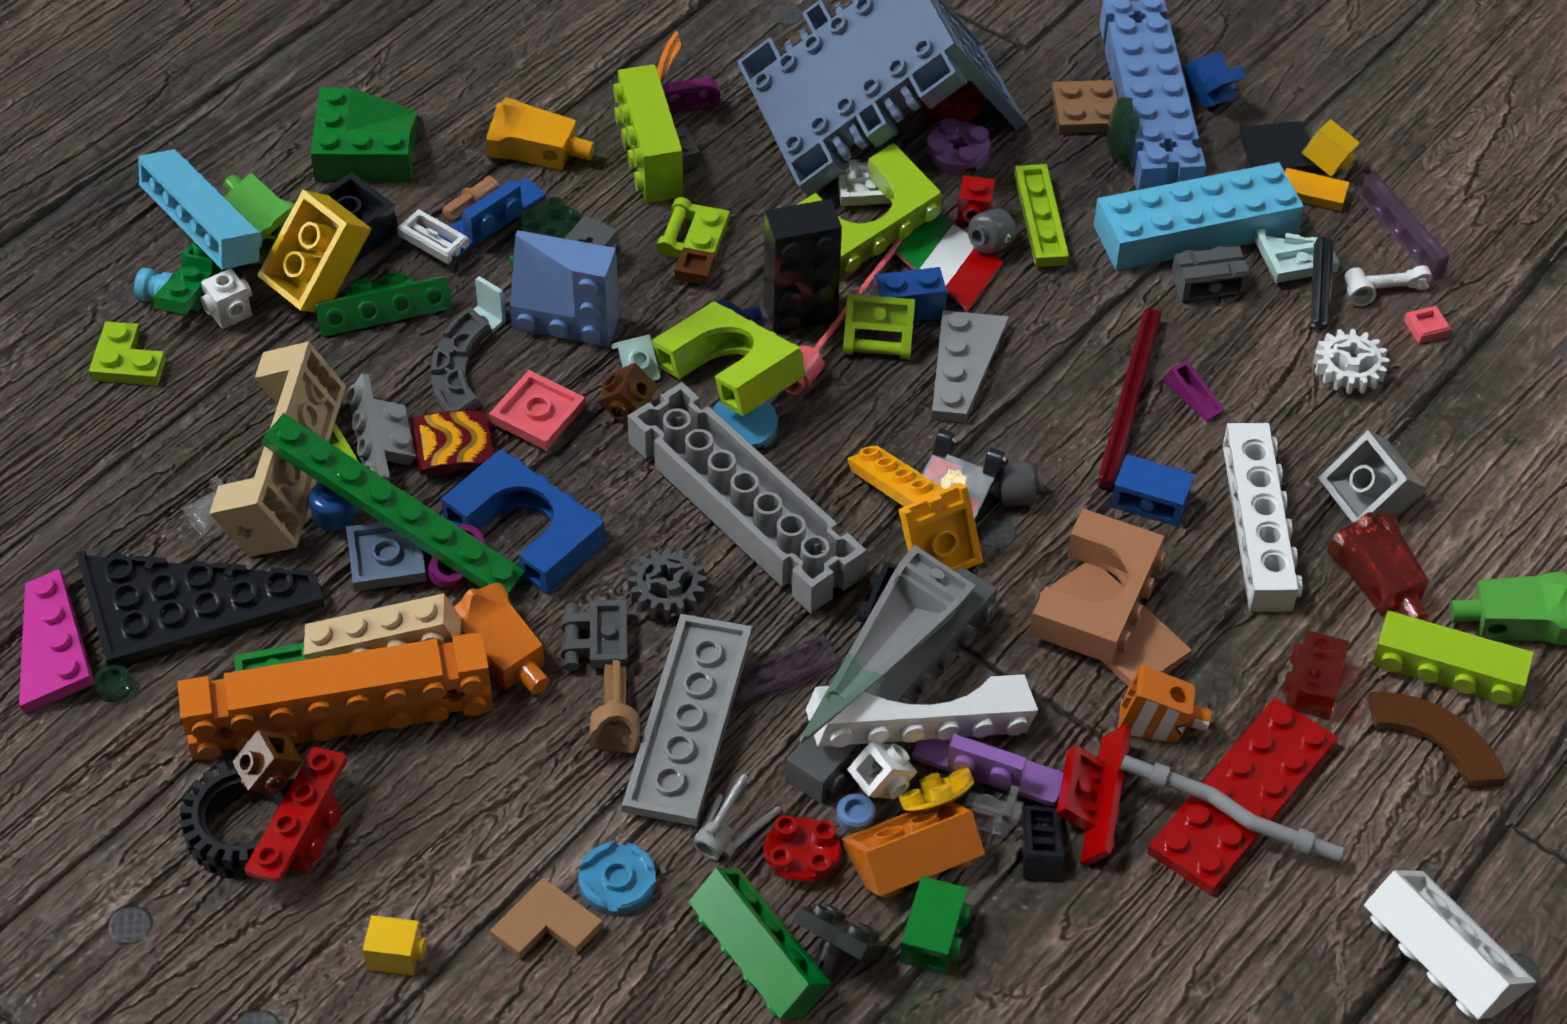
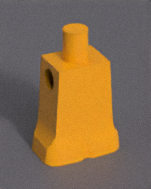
[486,97,595,170]

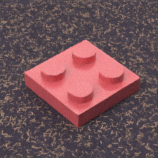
[489,370,586,451]

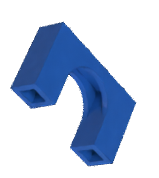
[441,449,606,595]

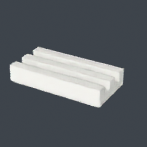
[397,209,469,264]

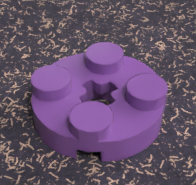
[926,118,990,175]

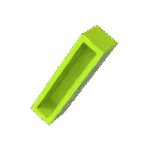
[1372,610,1534,707]

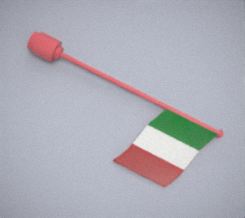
[784,213,1002,395]

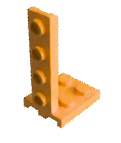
[847,446,983,572]

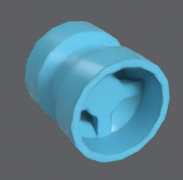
[134,268,174,302]

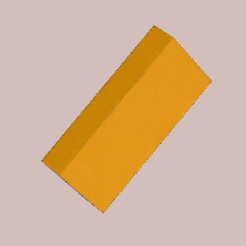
[1285,168,1349,212]

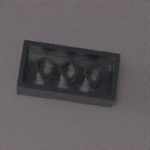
[764,199,842,333]

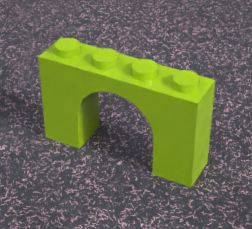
[797,143,942,277]
[652,301,806,416]

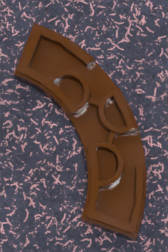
[1367,692,1506,788]

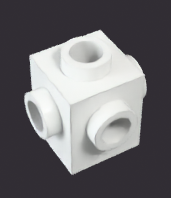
[200,268,252,329]
[847,742,917,799]

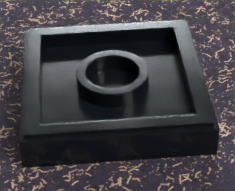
[1239,121,1317,173]

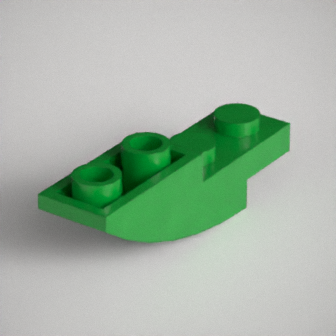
[153,241,226,315]

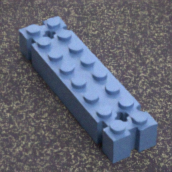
[1099,0,1206,190]

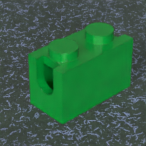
[899,876,972,975]

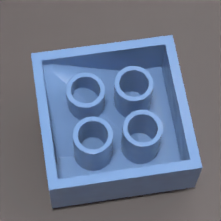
[510,230,619,347]

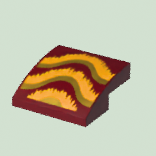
[412,410,493,478]

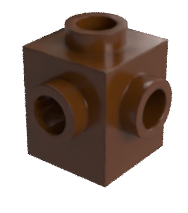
[598,363,658,424]
[232,730,303,794]

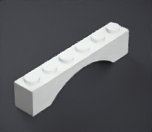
[806,675,1038,747]

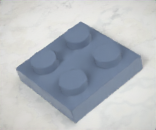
[346,522,427,592]

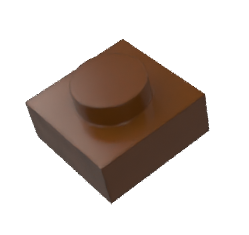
[675,247,715,285]

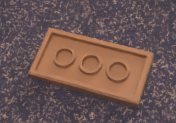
[1038,563,1192,687]

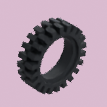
[180,762,294,879]

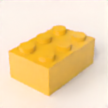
[257,190,372,313]

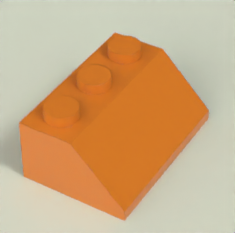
[841,802,985,898]

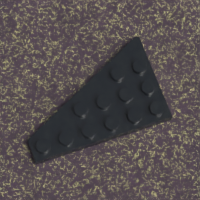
[76,551,325,669]

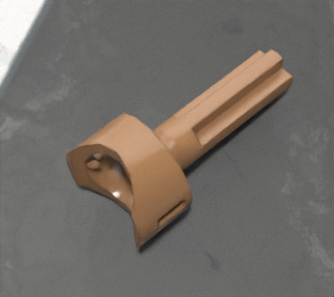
[589,660,640,754]

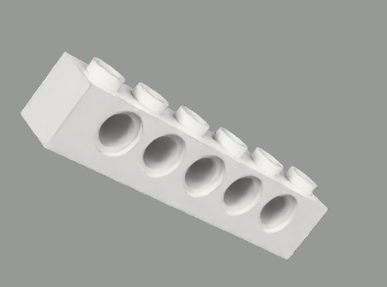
[1223,423,1303,612]

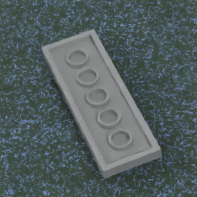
[622,614,753,826]

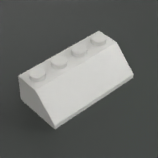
[1364,870,1537,1019]

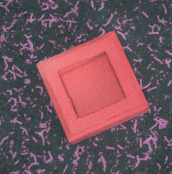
[1404,306,1451,344]

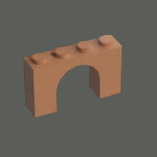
[1029,508,1167,664]

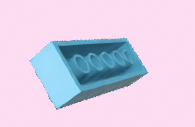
[1093,162,1304,271]

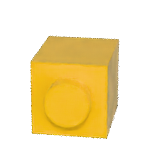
[1302,119,1360,176]
[362,915,427,976]

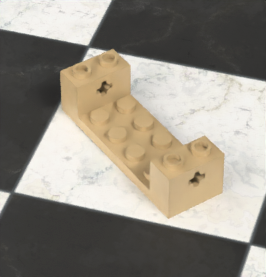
[209,341,346,557]

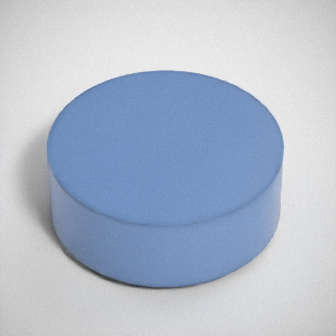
[836,794,875,833]

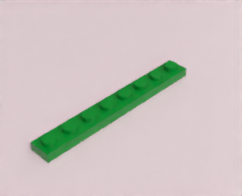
[261,413,525,595]

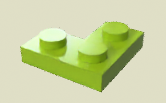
[88,321,166,386]

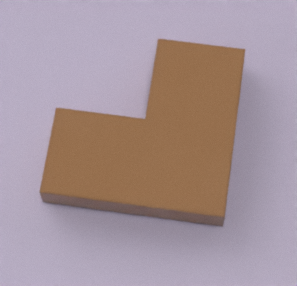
[490,877,603,959]

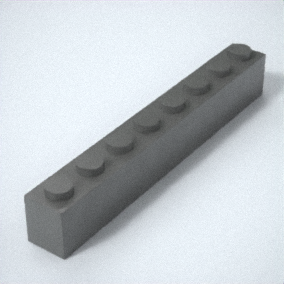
[785,567,998,804]

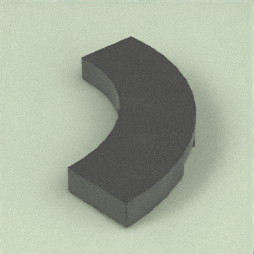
[430,307,492,412]

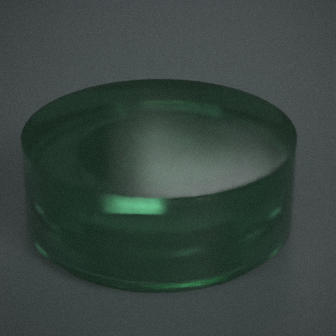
[93,664,132,702]

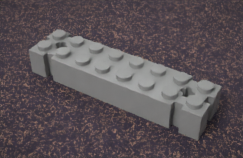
[628,382,867,614]

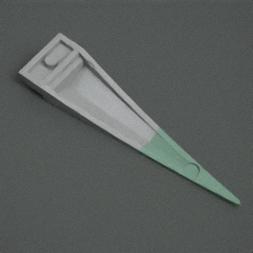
[800,545,976,743]

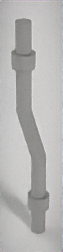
[1120,755,1344,862]

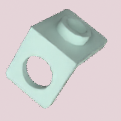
[474,276,506,343]
[611,334,660,380]

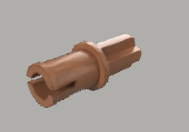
[442,176,499,222]

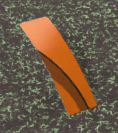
[657,31,681,85]

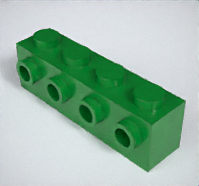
[689,868,831,1019]

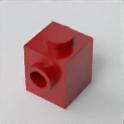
[956,175,995,227]

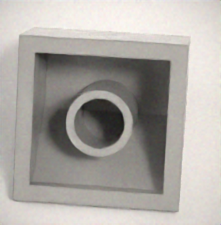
[1318,430,1426,529]

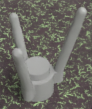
[693,774,782,861]

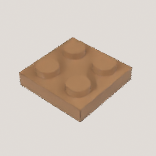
[1051,80,1122,134]

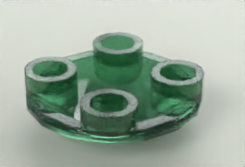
[1106,97,1139,160]
[520,197,584,239]

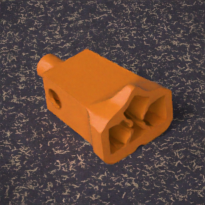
[454,583,550,695]

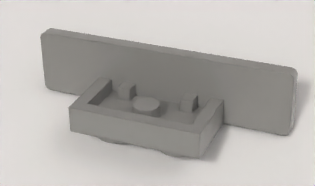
[347,374,416,481]

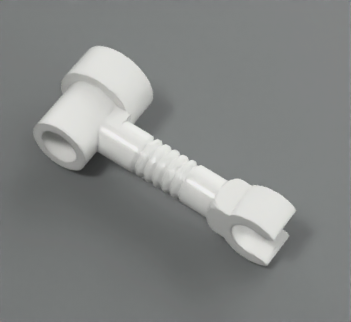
[1344,265,1432,306]

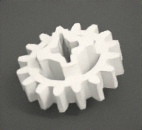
[1313,329,1389,394]

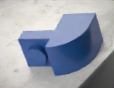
[1183,51,1246,107]

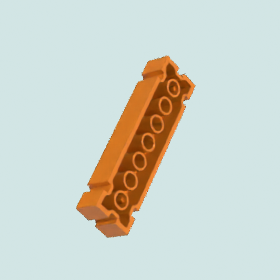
[177,631,494,761]

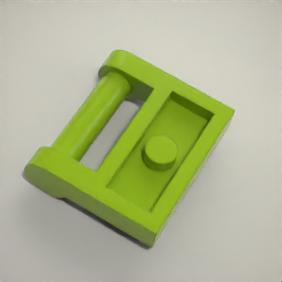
[656,197,730,259]
[843,294,915,360]

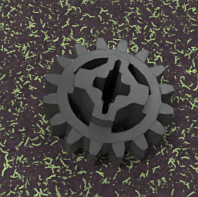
[628,547,707,621]

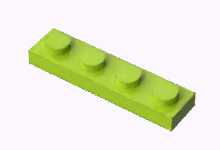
[1014,164,1069,267]

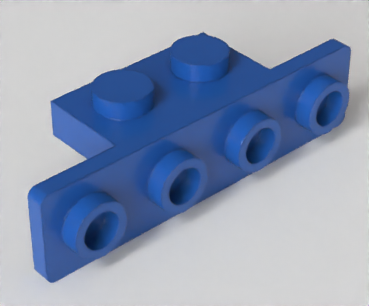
[438,178,546,260]

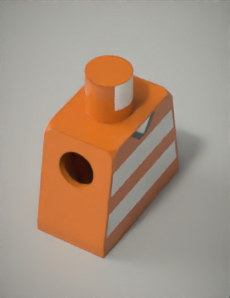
[1117,665,1212,743]

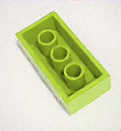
[613,64,683,203]

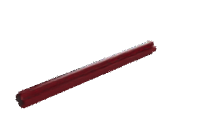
[1097,307,1162,490]

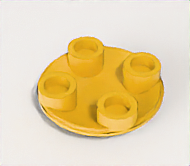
[899,768,974,811]

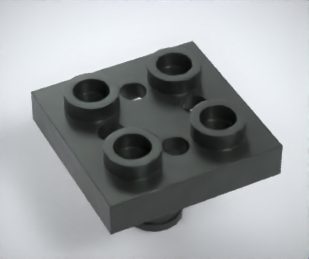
[792,903,889,982]

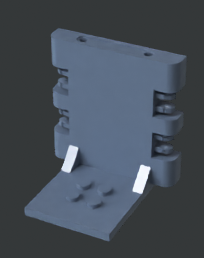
[737,0,1027,196]

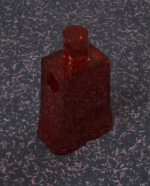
[1327,512,1429,621]

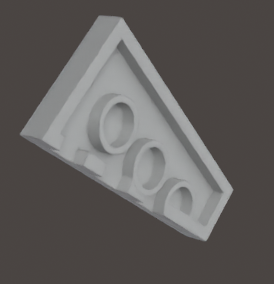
[931,310,1009,423]

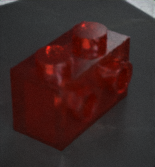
[1282,630,1350,720]

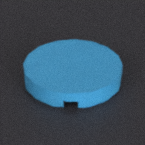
[712,401,778,449]
[578,842,656,916]

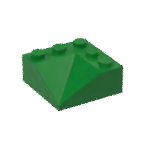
[310,87,418,182]

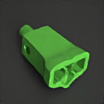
[223,173,295,265]
[1449,571,1567,645]

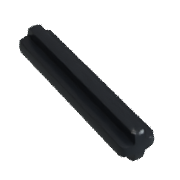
[1310,237,1334,330]

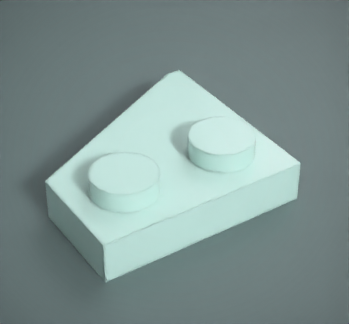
[1253,229,1340,283]

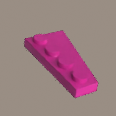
[19,569,95,714]

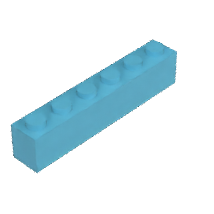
[138,149,262,270]

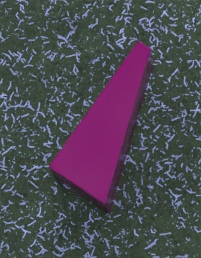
[1162,360,1224,422]

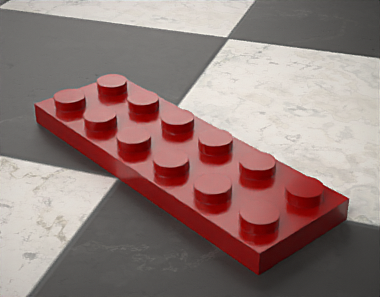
[1147,697,1338,896]

